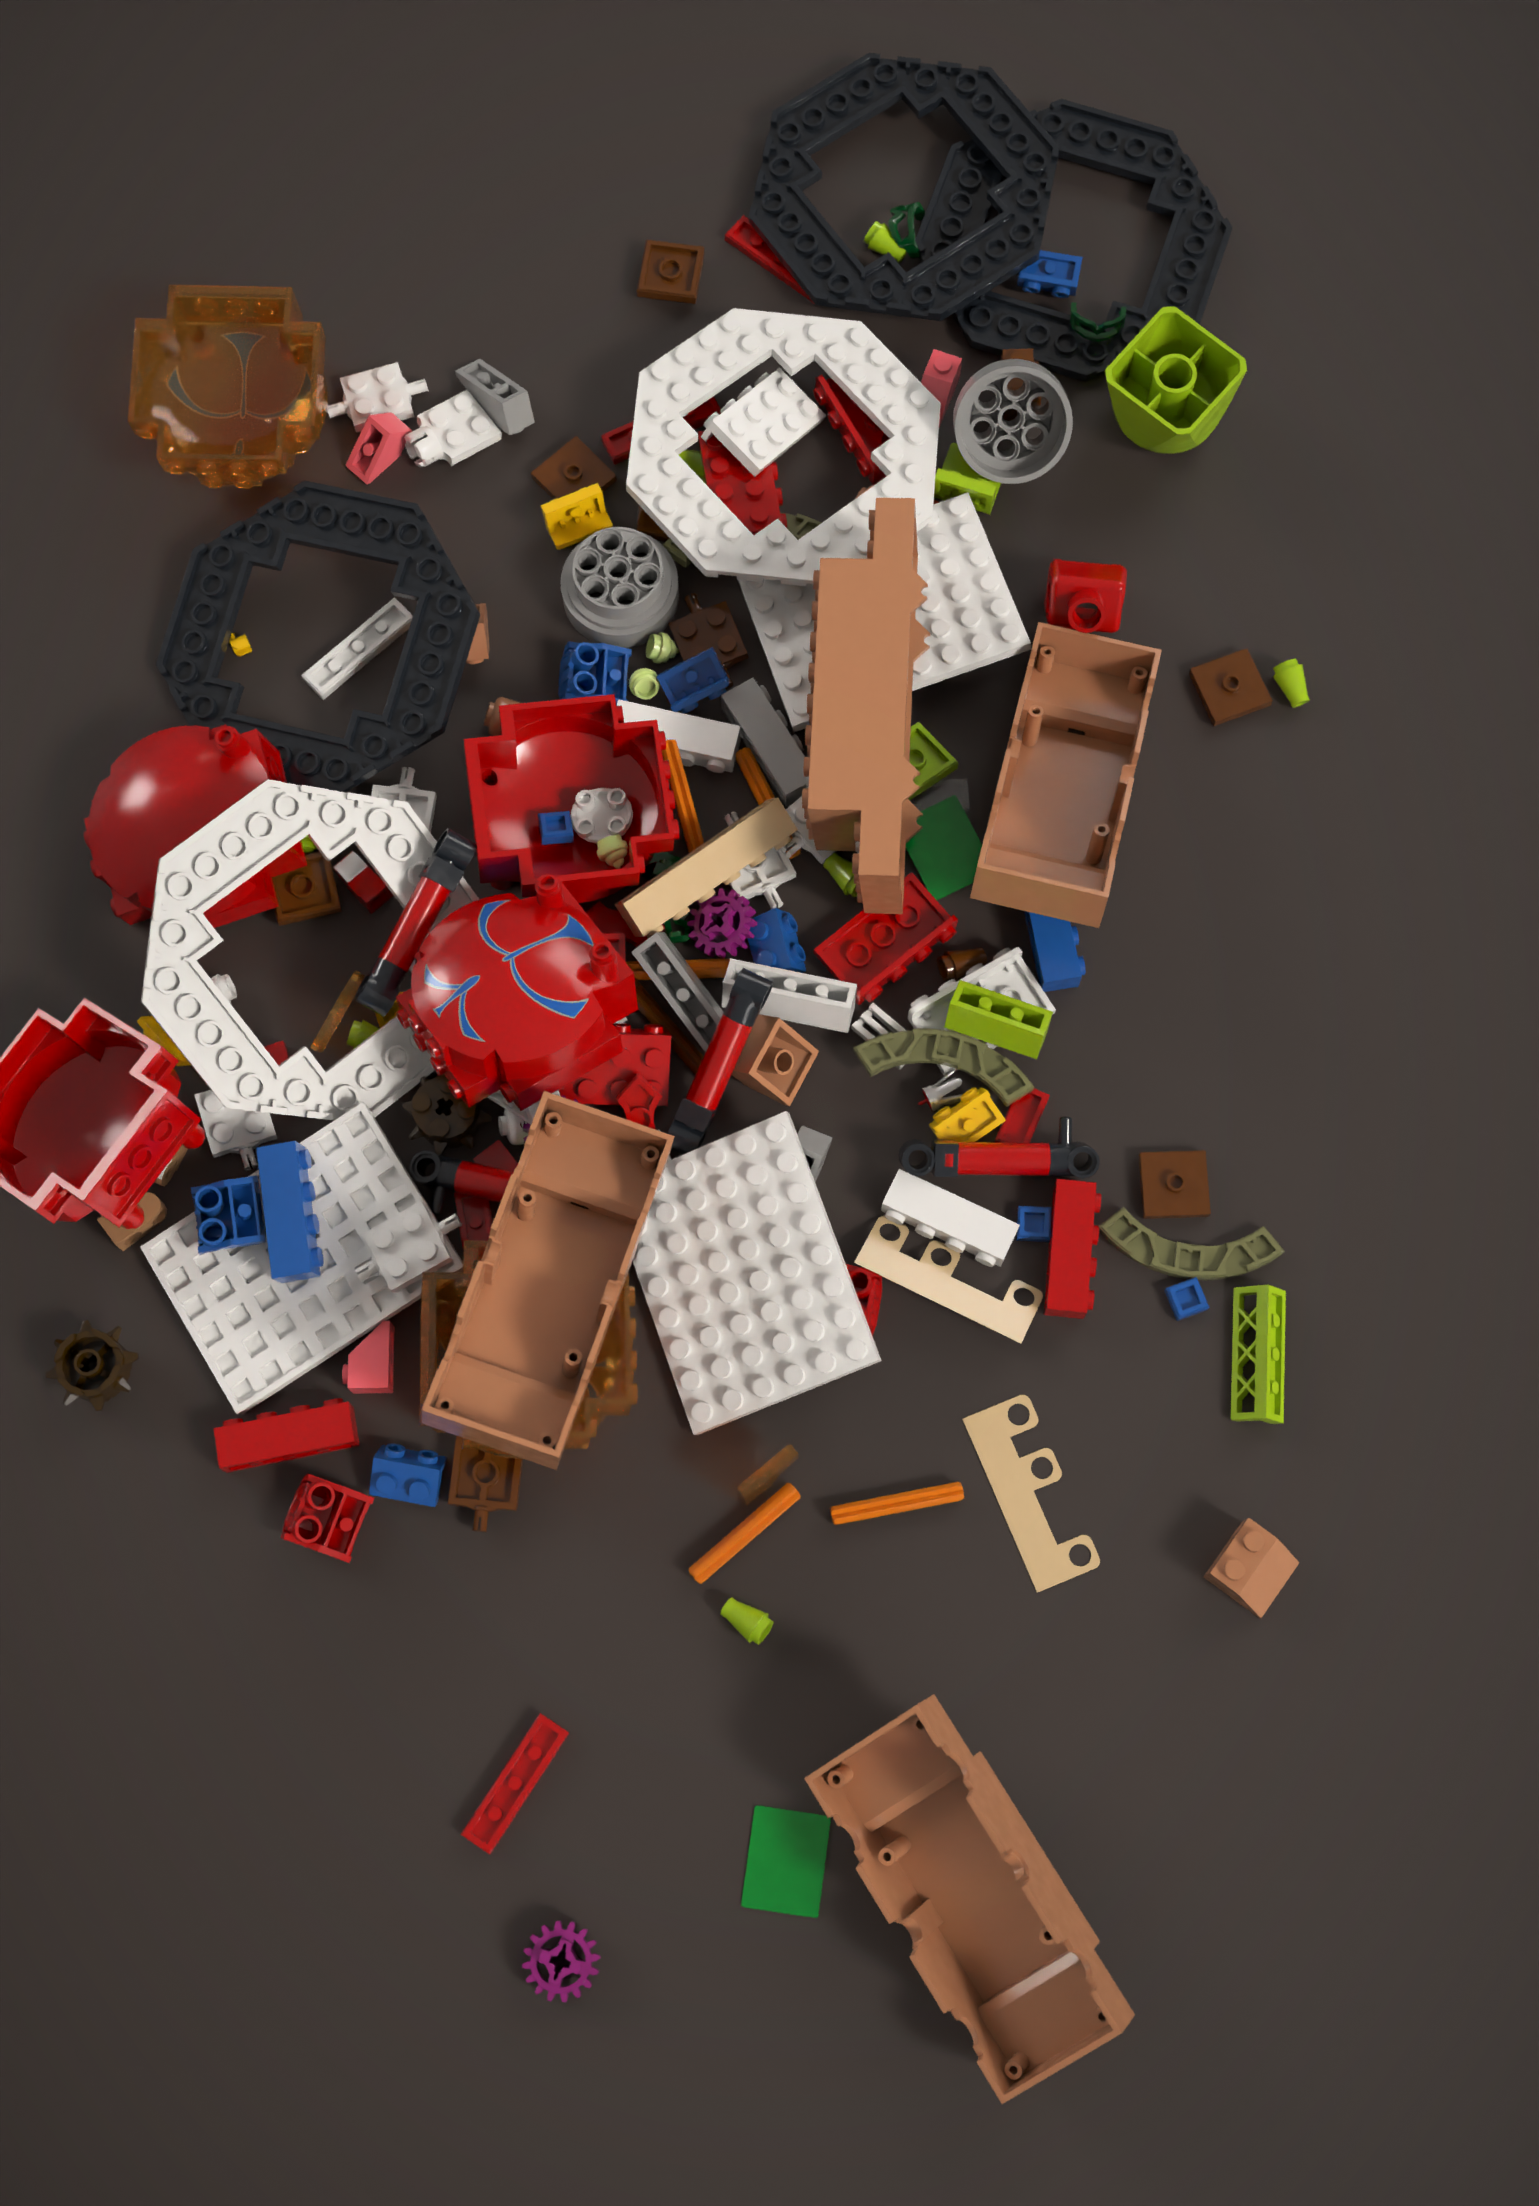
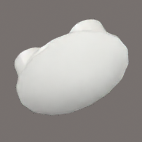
[570,787,633,843]

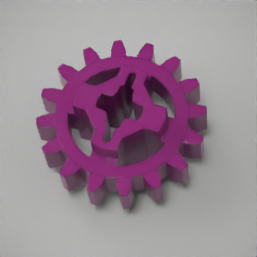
[687,888,757,959]
[522,1920,601,2003]

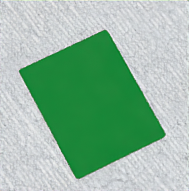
[906,795,982,900]
[741,1805,831,1918]

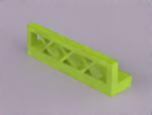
[1231,1284,1286,1424]

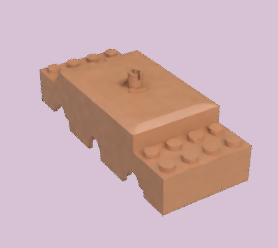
[970,622,1162,928]
[422,1091,675,1470]
[804,1694,1135,2104]

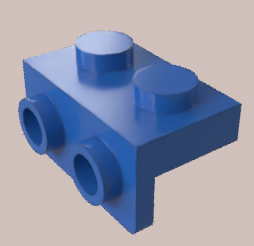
[1017,250,1083,298]
[657,647,730,714]
[748,908,806,973]
[369,1443,447,1507]

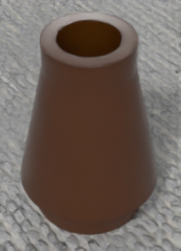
[937,947,987,981]

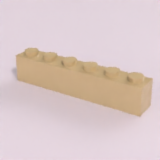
[614,797,798,939]

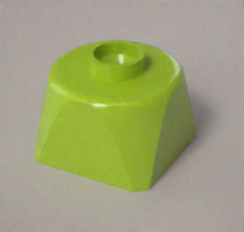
[1105,307,1247,454]

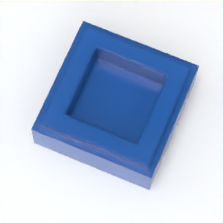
[538,811,574,845]
[1016,1206,1051,1242]
[1164,1277,1210,1321]

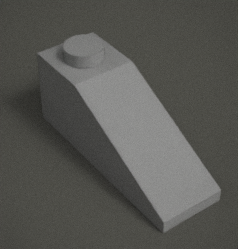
[455,359,535,435]

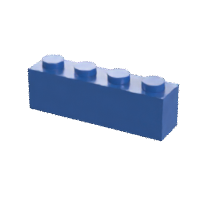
[1024,911,1086,992]
[256,1141,324,1283]

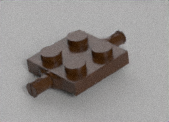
[668,593,749,689]
[448,1436,523,1532]

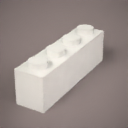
[617,699,741,773]
[722,958,857,1033]
[881,1169,1020,1267]

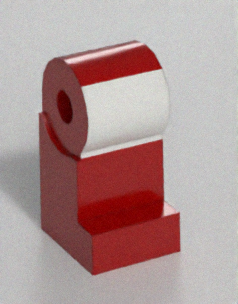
[332,851,393,914]

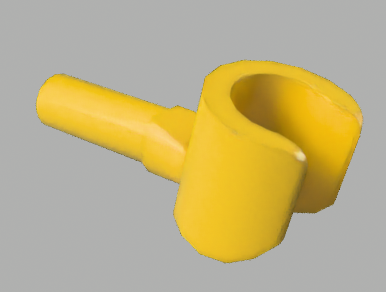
[229,633,252,657]

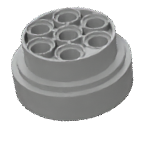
[953,359,1073,484]
[561,527,679,648]

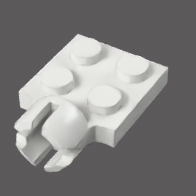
[405,390,502,467]

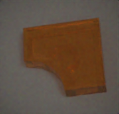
[310,970,365,1053]
[738,1444,799,1506]

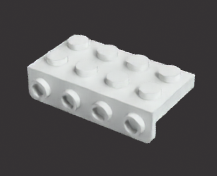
[701,367,826,477]
[908,947,1056,1076]

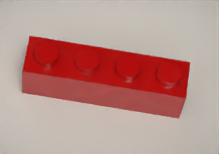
[1044,1179,1101,1319]
[213,1398,360,1473]

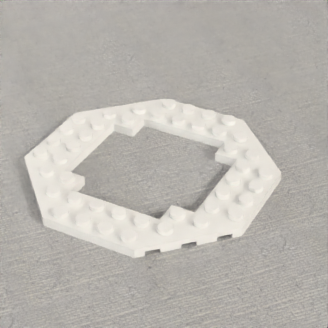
[626,308,941,586]
[141,779,479,1120]

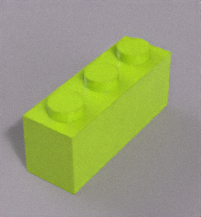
[944,980,1053,1059]

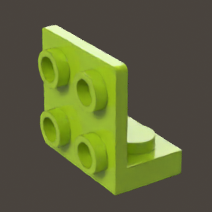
[934,443,1001,514]

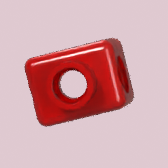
[1044,559,1127,633]

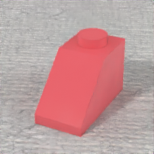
[921,349,962,427]
[345,412,412,484]
[342,1321,395,1394]

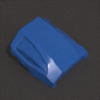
[558,641,632,706]
[191,1176,266,1255]

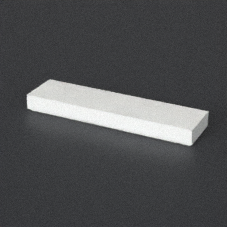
[301,597,413,700]

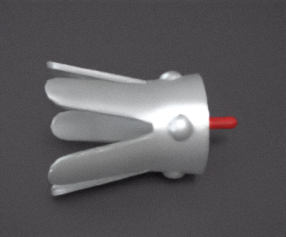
[918,1068,962,1112]

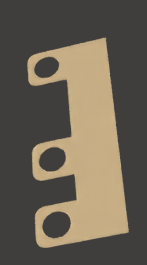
[854,1216,1043,1344]
[963,1395,1100,1593]

